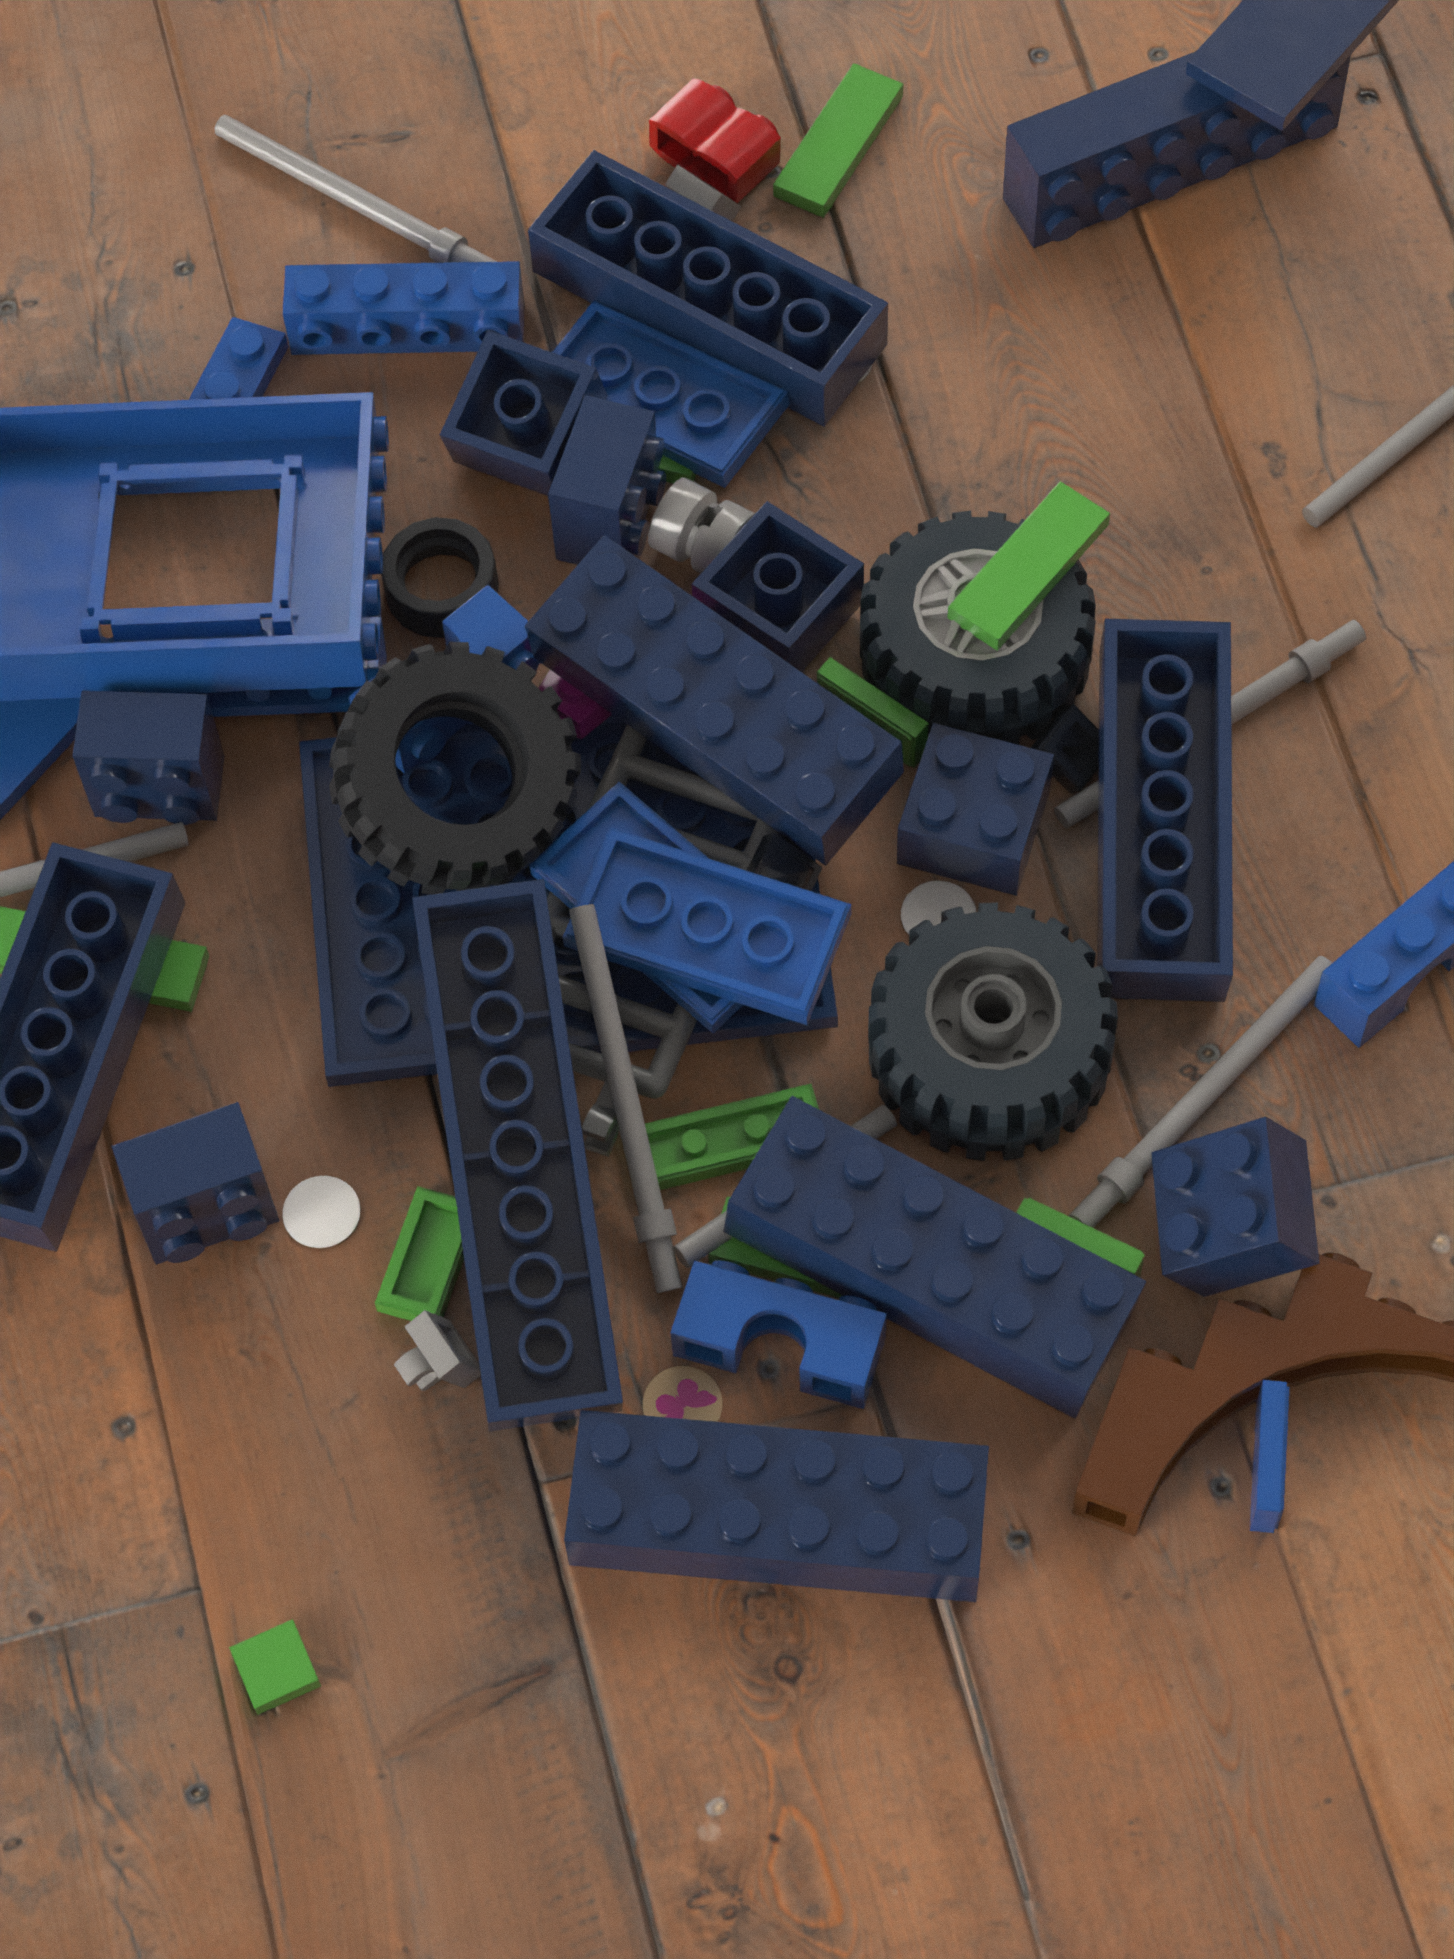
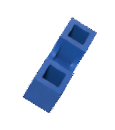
[349,585,540,774]
[1314,861,1454,1048]
[670,1260,887,1409]

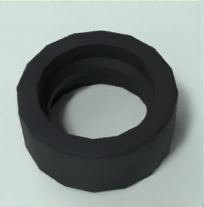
[381,517,499,638]

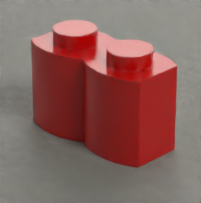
[649,78,781,204]

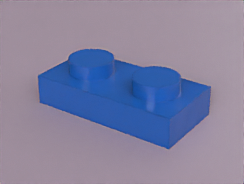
[189,317,289,400]

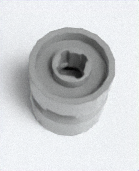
[648,477,755,573]

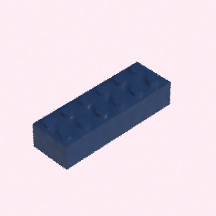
[1003,51,1351,249]
[528,150,888,427]
[524,535,904,866]
[1097,618,1233,1002]
[0,842,185,1252]
[723,1096,1147,1419]
[564,1410,989,1602]

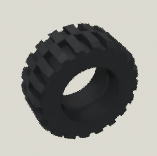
[329,642,581,895]

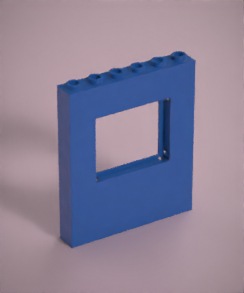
[0,392,389,701]

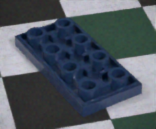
[1186,0,1399,131]

